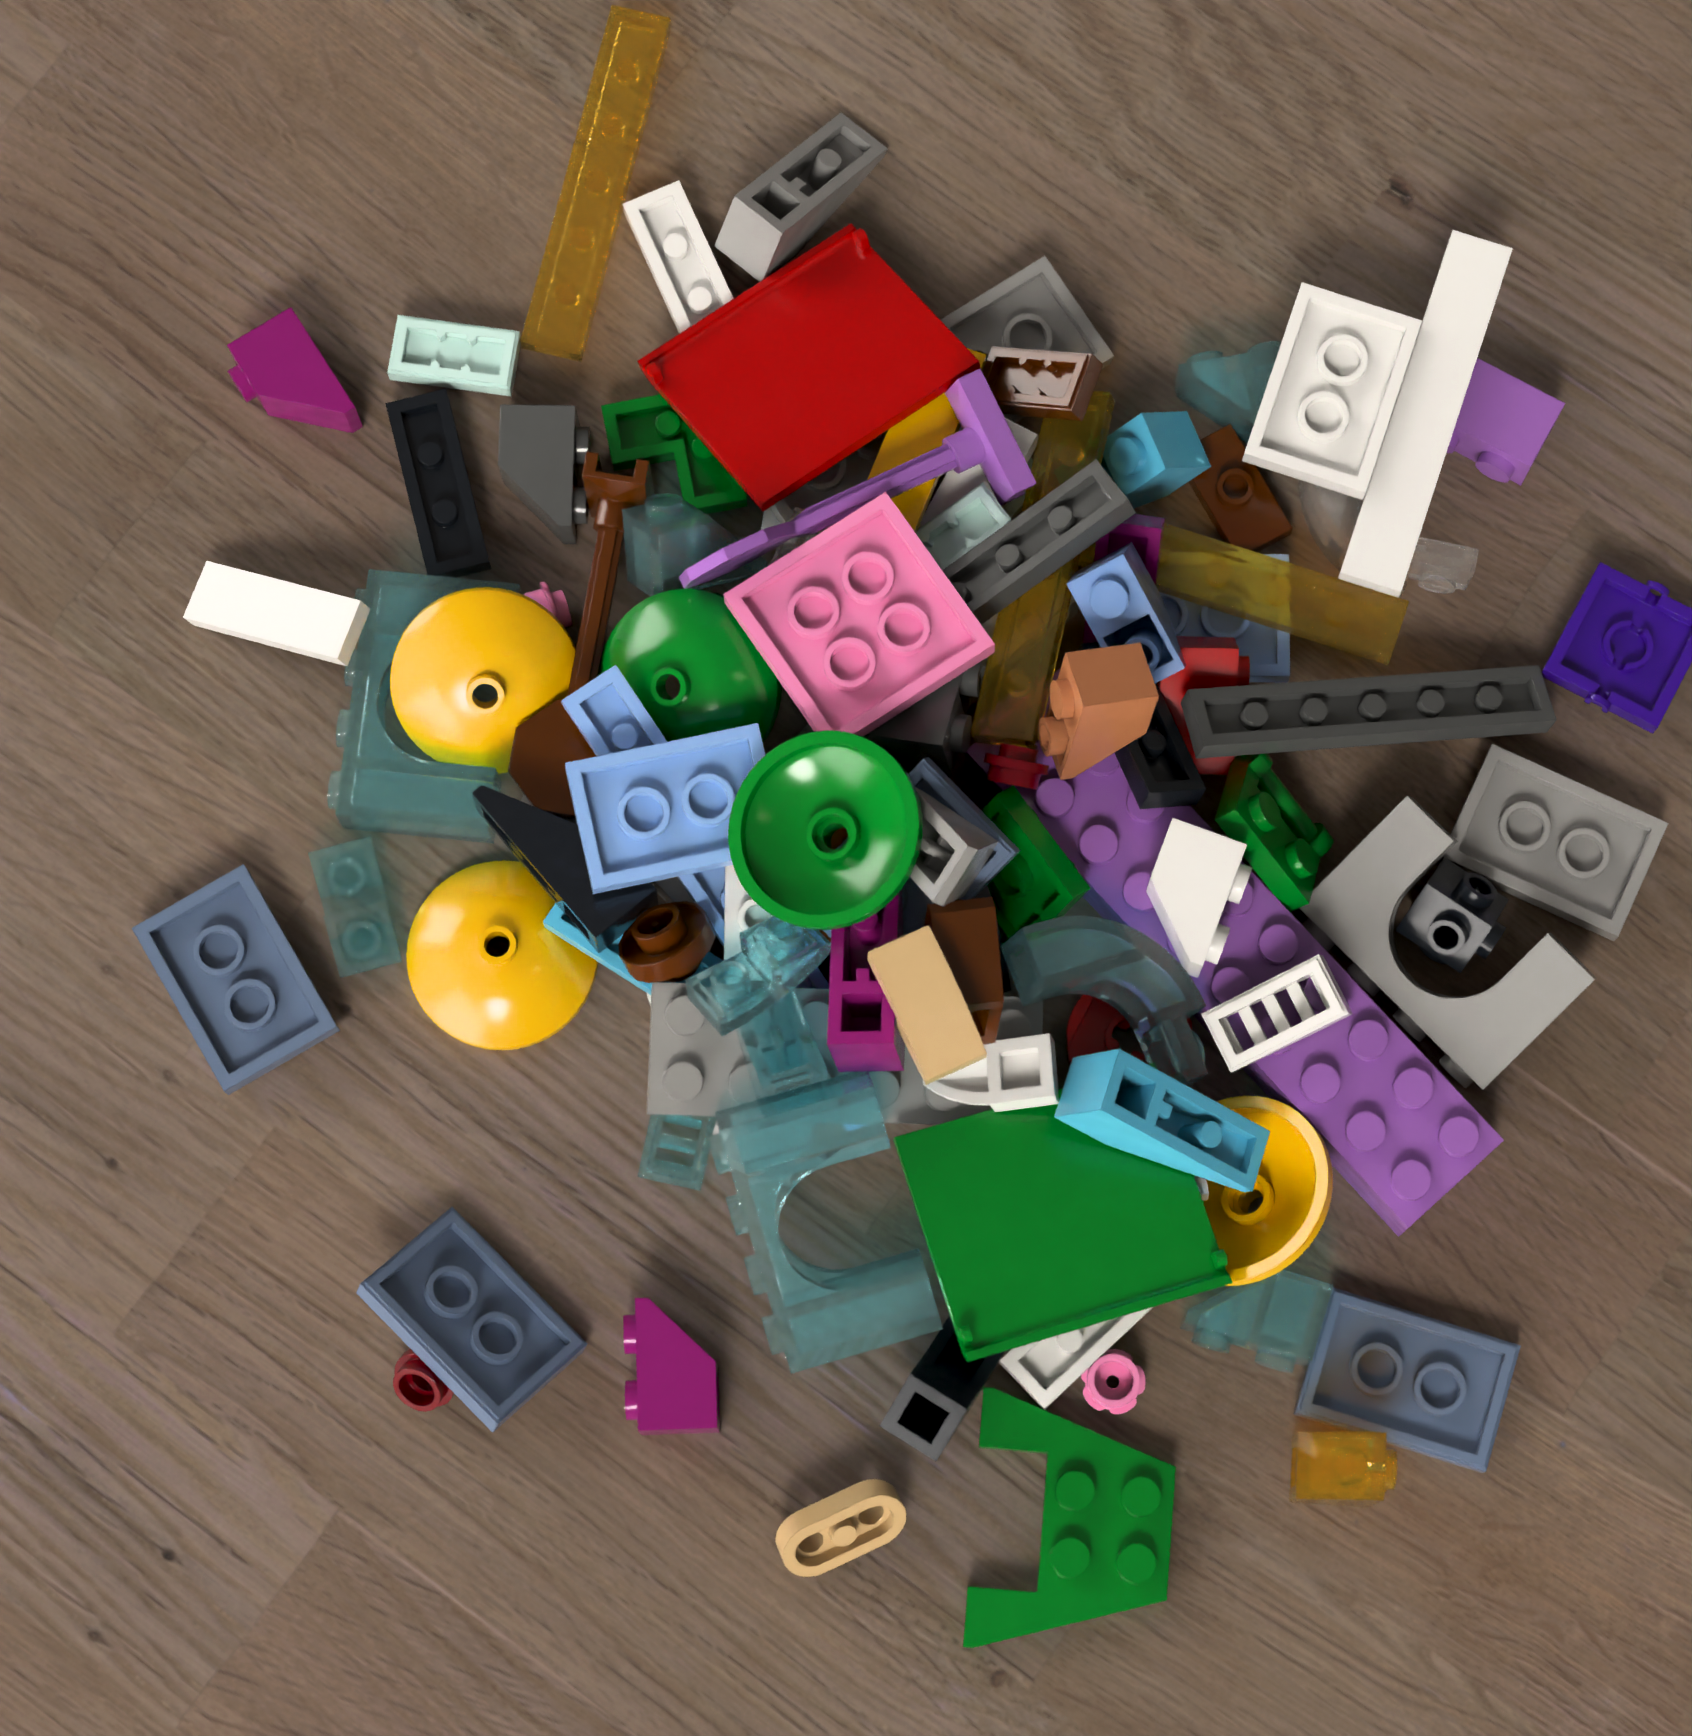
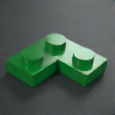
[601,394,748,518]

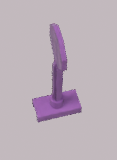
[679,368,1037,589]

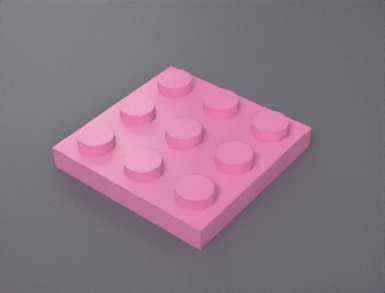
[723,492,995,737]

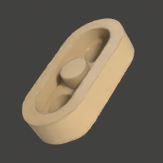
[775,1479,906,1577]

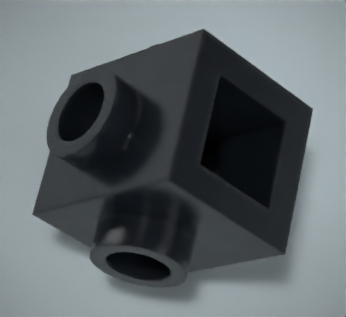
[1396,857,1509,973]

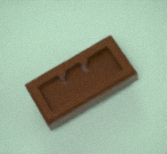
[982,346,1103,421]
[1189,424,1293,554]

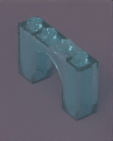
[327,569,522,844]
[708,1071,943,1374]

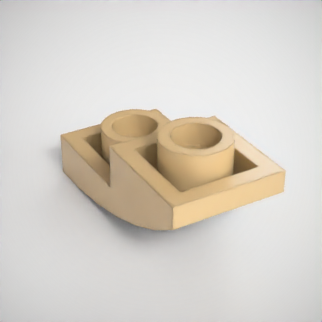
[868,925,987,1085]

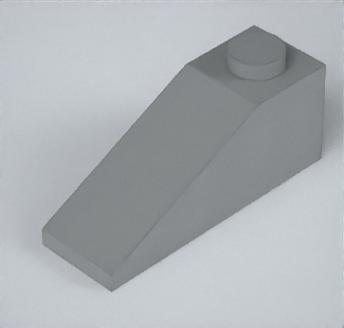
[714,113,888,282]

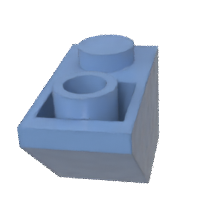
[1066,542,1186,683]

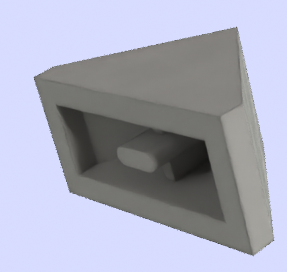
[910,787,999,906]

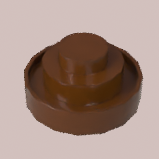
[618,901,715,983]

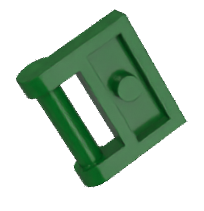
[1215,753,1334,912]

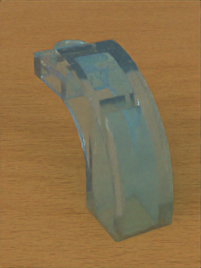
[1000,916,1208,1087]

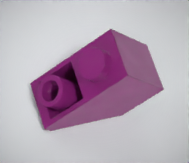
[623,1298,720,1435]

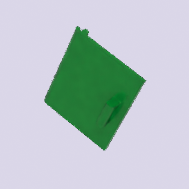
[893,1062,1232,1362]

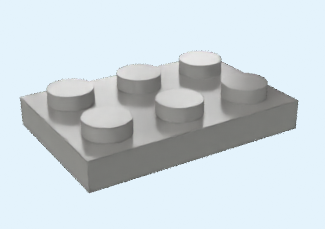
[1438,744,1669,941]

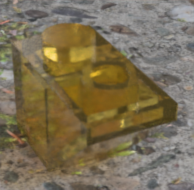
[1289,1432,1397,1508]

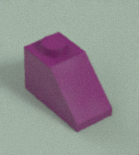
[227,307,363,433]

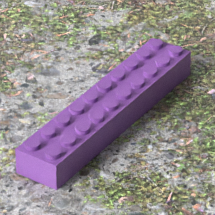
[964,668,1504,1237]

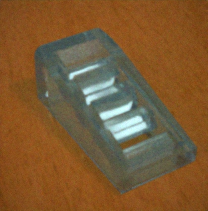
[637,1115,718,1191]

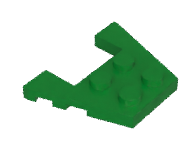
[963,1387,1176,1648]

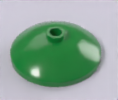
[598,589,782,743]
[728,731,923,930]

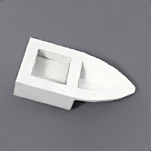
[923,1033,1059,1112]

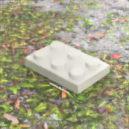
[1242,282,1422,500]

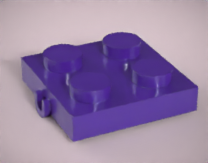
[1541,562,1692,734]

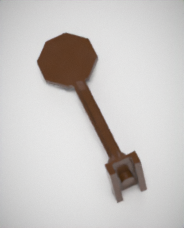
[508,451,656,819]

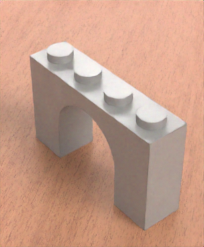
[1300,796,1597,1090]

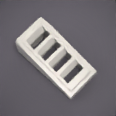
[1201,954,1352,1073]

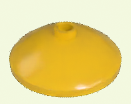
[390,587,576,775]
[406,860,598,1050]
[1203,1096,1333,1286]

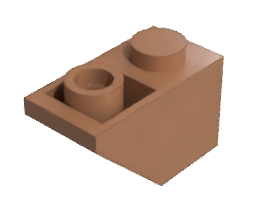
[1038,643,1159,780]

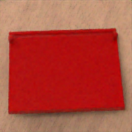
[637,223,981,512]

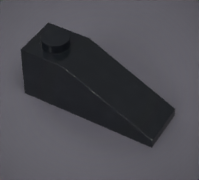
[472,785,659,954]

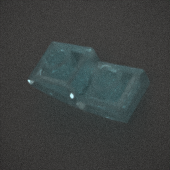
[308,835,403,978]
[685,916,831,1037]

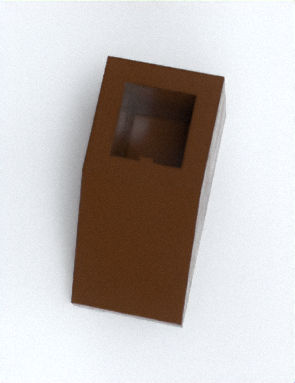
[924,897,1004,1044]

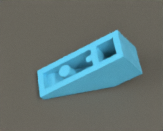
[1054,1049,1270,1193]

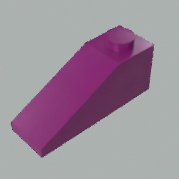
[827,889,905,1072]

